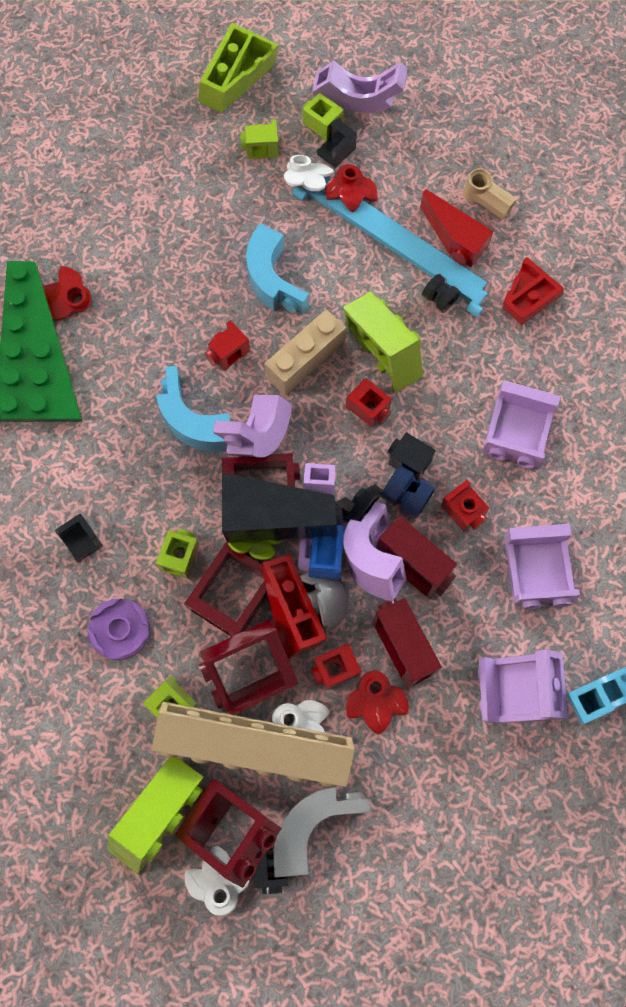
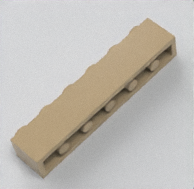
[151,702,355,788]

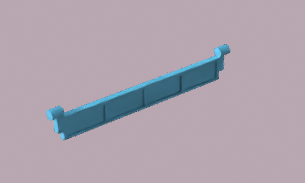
[292,177,488,318]

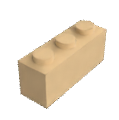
[264,309,346,395]

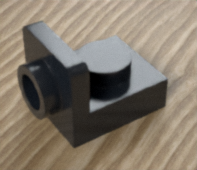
[336,484,383,522]
[254,850,289,894]

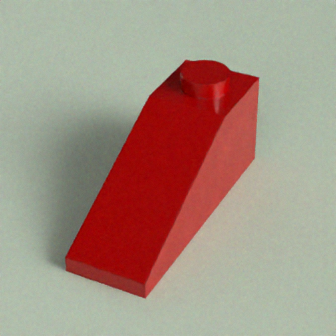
[420,189,494,268]
[261,554,327,659]

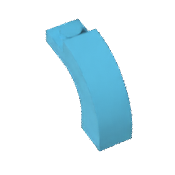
[246,223,309,315]
[156,366,231,452]
[566,667,626,725]

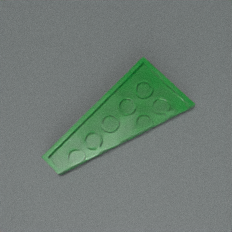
[0,261,83,422]

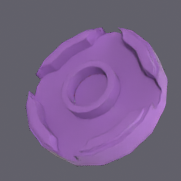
[87,599,150,660]

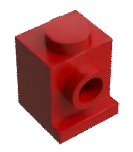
[205,320,250,371]
[345,377,392,428]
[441,480,489,532]
[311,643,362,690]

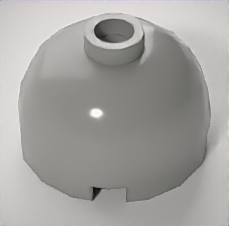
[300,572,350,632]

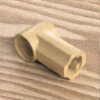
[463,168,517,219]

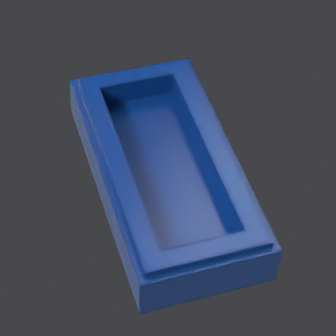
[308,525,344,579]

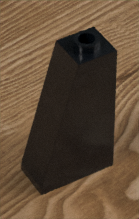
[222,474,343,543]

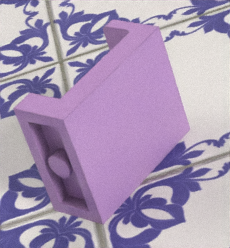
[482,380,560,469]
[504,524,580,610]
[478,649,568,723]

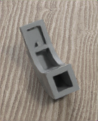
[274,787,371,877]

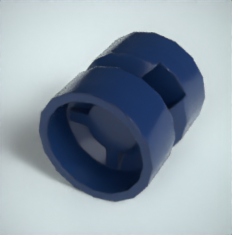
[381,465,436,519]

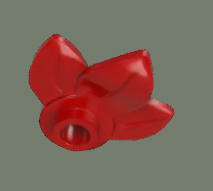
[325,164,378,212]
[44,266,92,320]
[346,670,409,734]

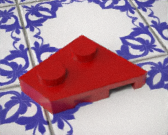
[503,257,564,325]

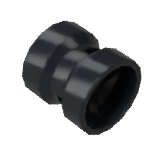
[422,274,461,313]

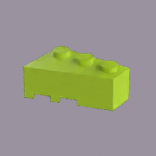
[198,23,279,113]
[343,291,423,393]
[107,757,204,874]

